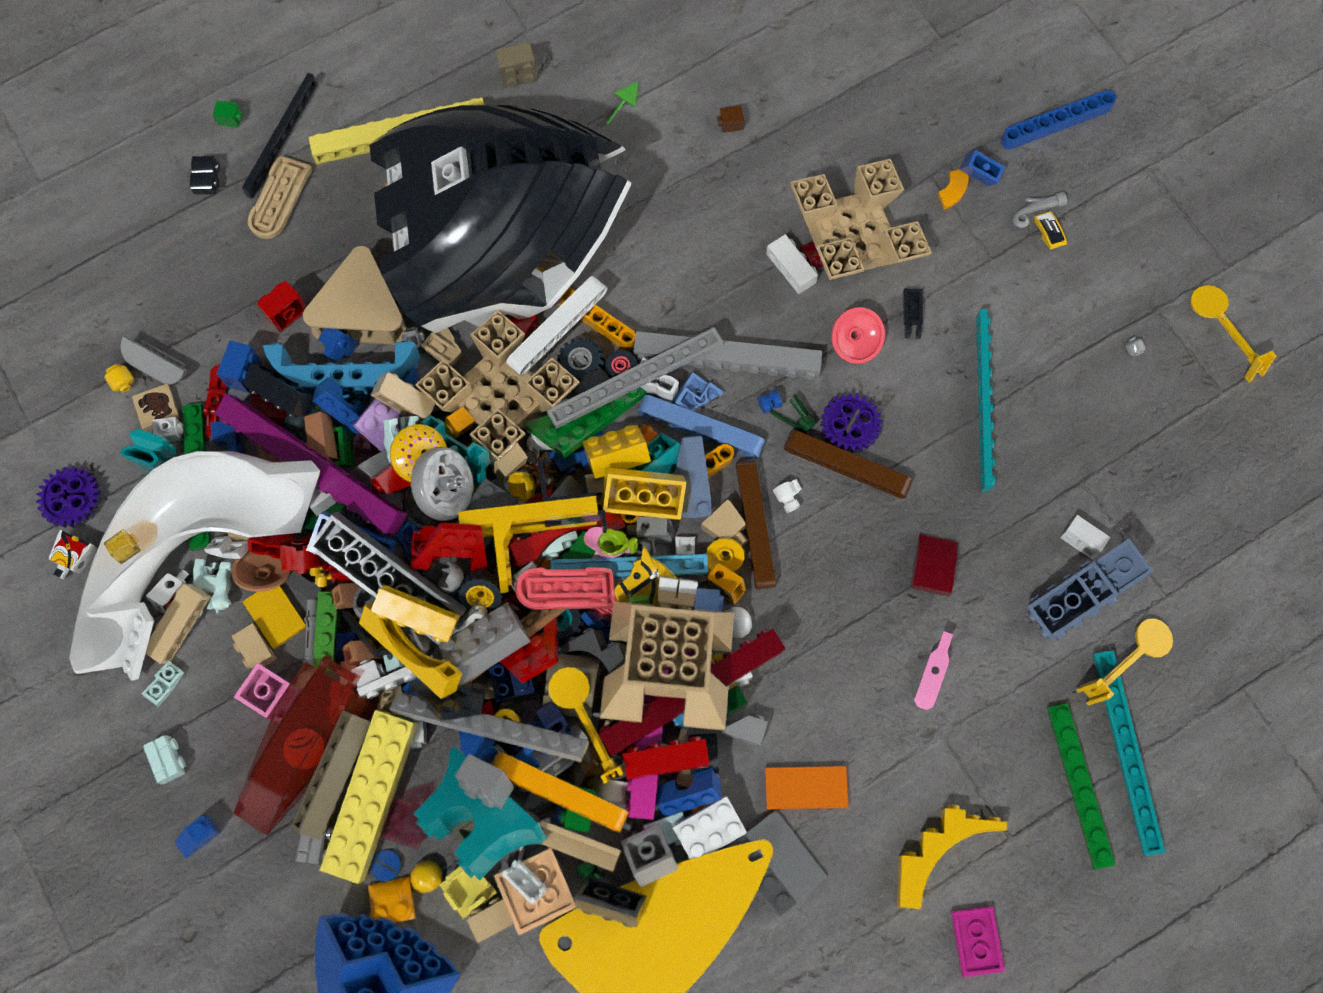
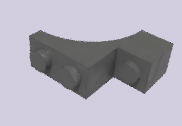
[560,628,627,674]

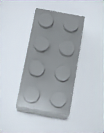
[438,602,531,685]

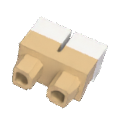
[657,576,698,610]

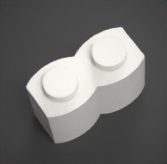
[641,375,679,403]

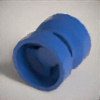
[757,389,782,414]

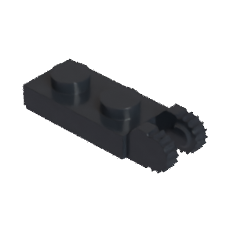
[903,288,923,339]

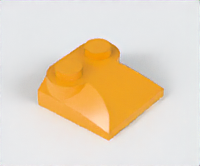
[368,876,416,923]

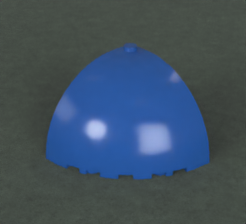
[315,913,460,993]

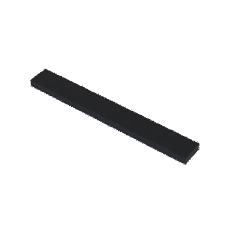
[242,73,318,199]

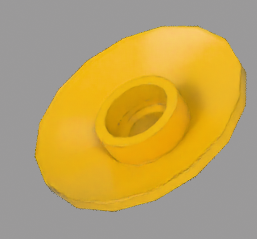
[706,538,745,571]

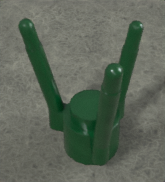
[770,394,817,433]

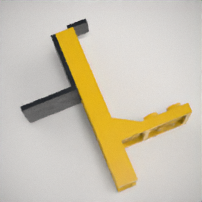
[458,458,607,593]

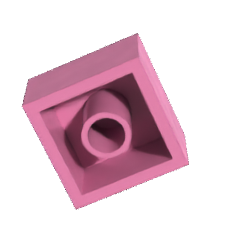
[234,663,296,721]

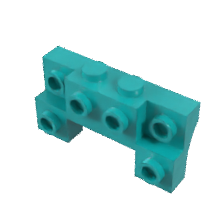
[422,415,490,487]

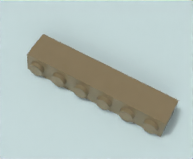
[290,710,371,840]

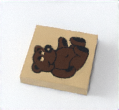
[132,384,180,431]

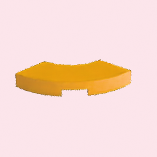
[938,169,969,210]

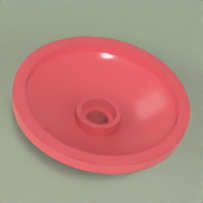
[831,307,885,364]

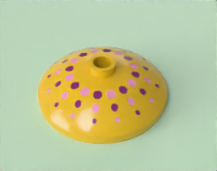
[390,424,447,482]

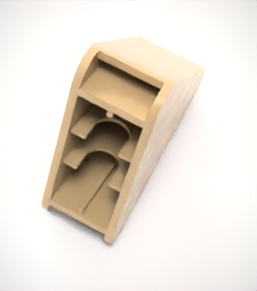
[303,246,408,345]

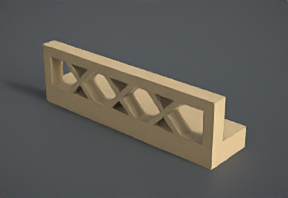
[540,821,621,872]

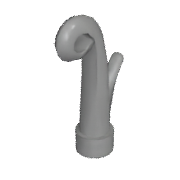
[1012,191,1067,228]

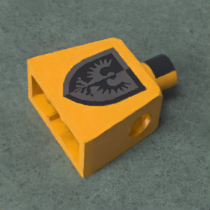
[705,563,746,605]

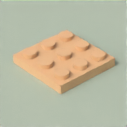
[494,848,576,935]

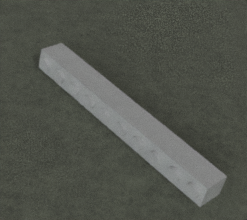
[634,331,822,380]

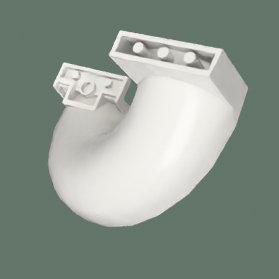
[69,451,320,680]

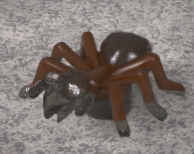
[516,447,561,490]

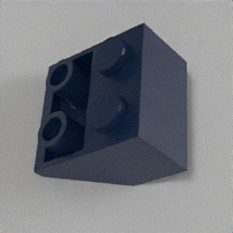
[488,662,540,703]

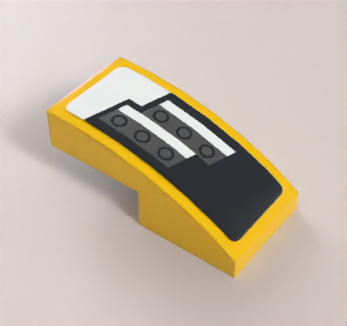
[1034,211,1067,250]

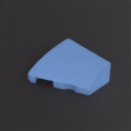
[672,372,723,411]

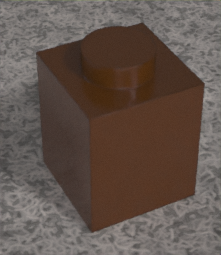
[717,105,744,133]

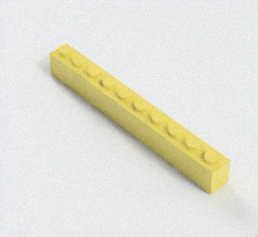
[309,98,484,164]

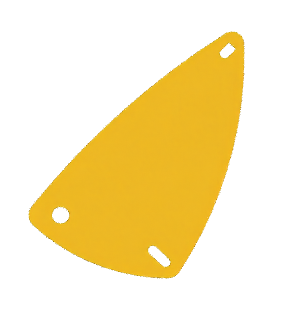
[539,839,773,993]

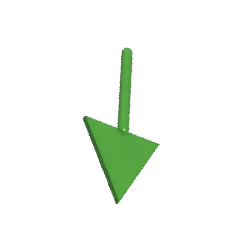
[606,81,639,125]

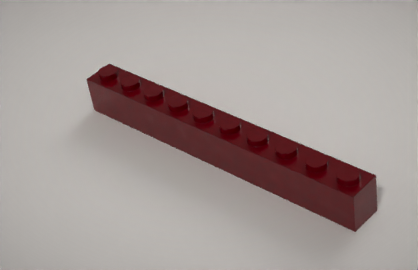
[599,629,786,757]

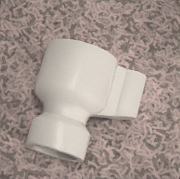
[773,479,802,513]

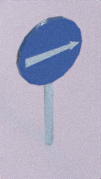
[371,816,415,882]

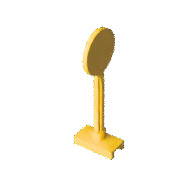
[1190,285,1276,383]
[1076,619,1173,706]
[548,667,625,784]

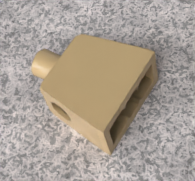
[701,499,748,546]

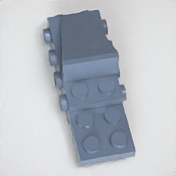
[1027,539,1154,640]

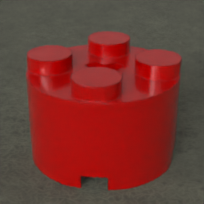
[279,536,322,574]

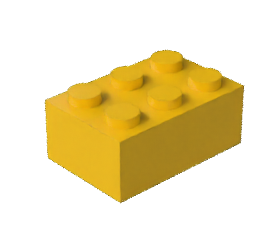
[582,425,651,479]

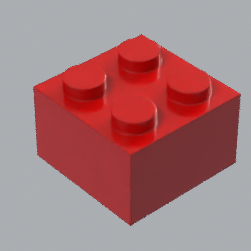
[256,280,307,333]

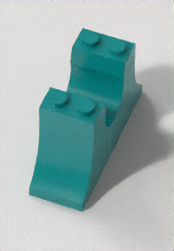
[413,746,547,881]

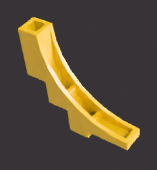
[897,805,1007,909]

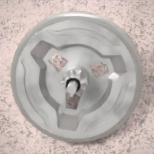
[411,447,474,521]

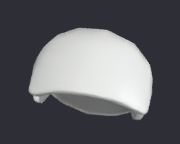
[725,607,752,638]

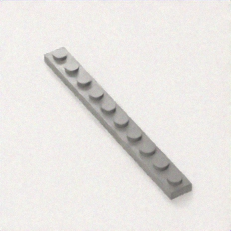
[547,328,723,429]
[390,692,589,762]

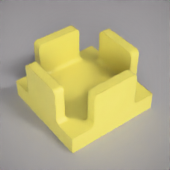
[440,867,498,919]

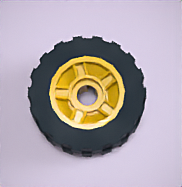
[458,570,503,614]

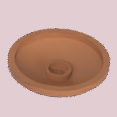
[231,550,292,592]

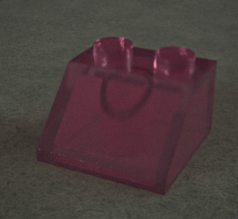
[380,797,424,849]

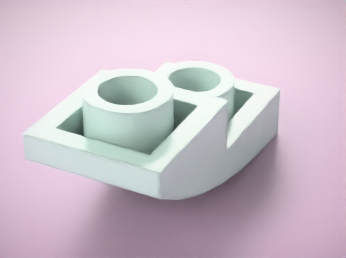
[538,531,578,561]
[142,661,184,707]

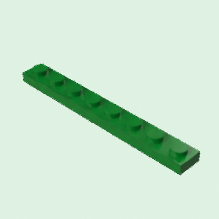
[182,403,211,551]
[1047,703,1115,870]

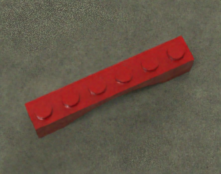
[507,507,625,568]

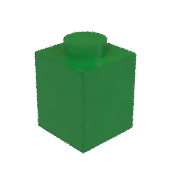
[212,100,243,128]

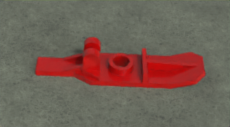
[204,365,228,437]

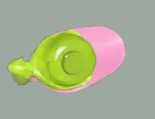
[584,527,638,558]

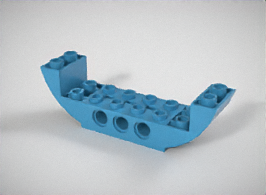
[263,340,421,399]

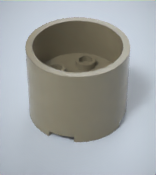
[543,653,601,720]

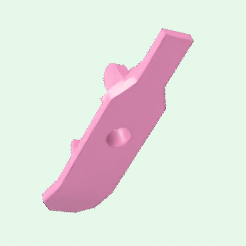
[914,631,953,710]

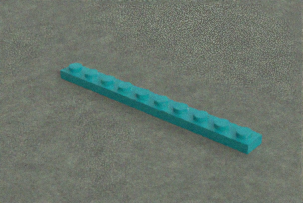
[976,309,995,492]
[1092,650,1165,856]

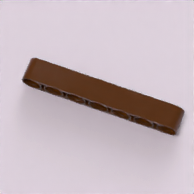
[783,430,913,499]
[736,460,776,590]

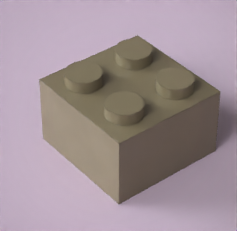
[495,42,538,88]

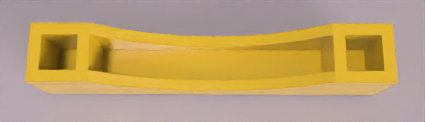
[359,602,462,699]

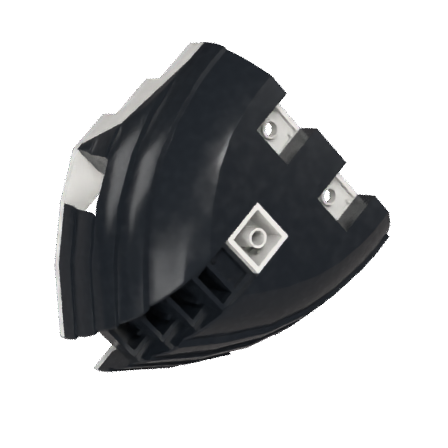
[369,105,631,333]

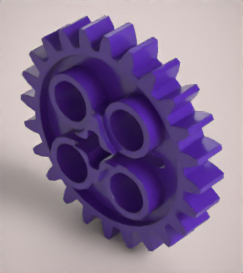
[820,393,883,453]
[36,466,102,528]

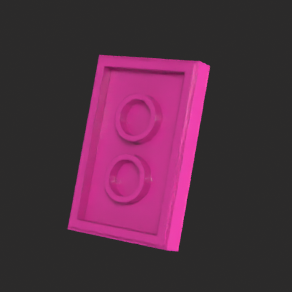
[951,906,1005,977]

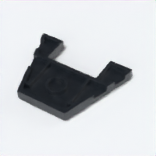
[410,670,489,721]

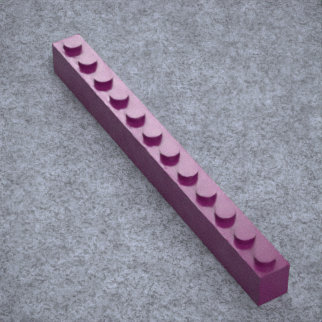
[215,394,408,535]

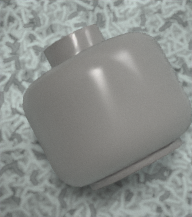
[1125,337,1146,356]

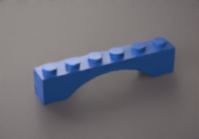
[402,676,498,763]

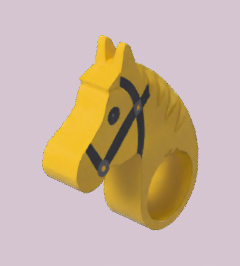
[614,547,693,635]

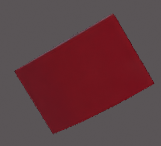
[910,534,958,597]

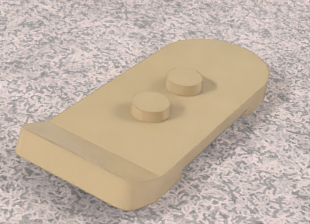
[248,156,312,239]

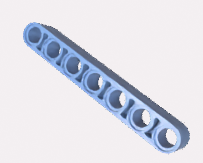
[637,395,765,459]

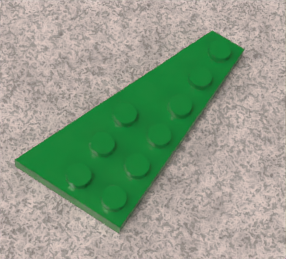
[525,387,646,459]

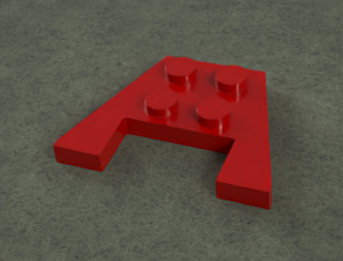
[410,523,488,572]
[499,615,559,683]

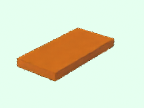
[765,766,849,810]

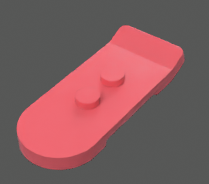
[515,568,615,609]

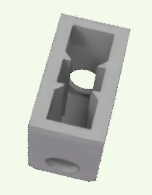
[627,516,673,544]

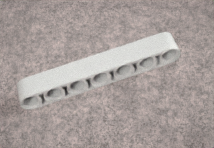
[506,276,608,376]

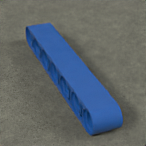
[1001,90,1117,149]

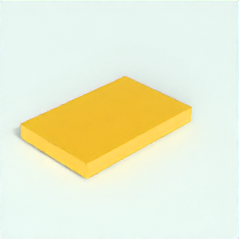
[242,586,306,650]

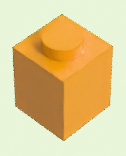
[444,407,475,439]

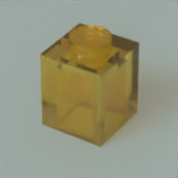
[103,529,141,565]

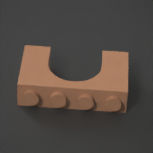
[257,412,338,463]
[332,583,384,667]

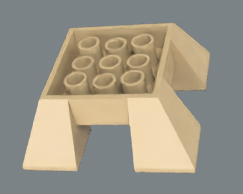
[790,159,932,280]
[415,310,579,460]
[600,601,734,730]

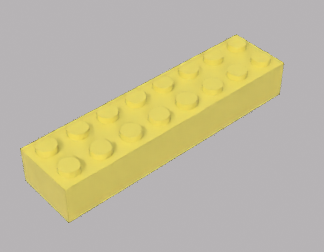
[320,710,419,884]

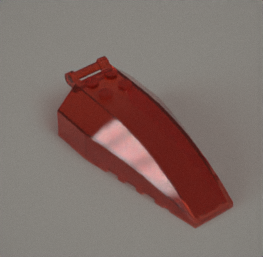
[233,655,377,835]

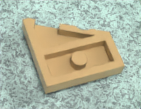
[421,328,462,367]

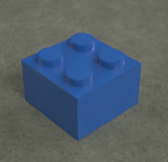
[217,340,262,393]

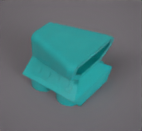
[120,428,177,472]

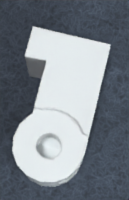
[453,605,487,635]

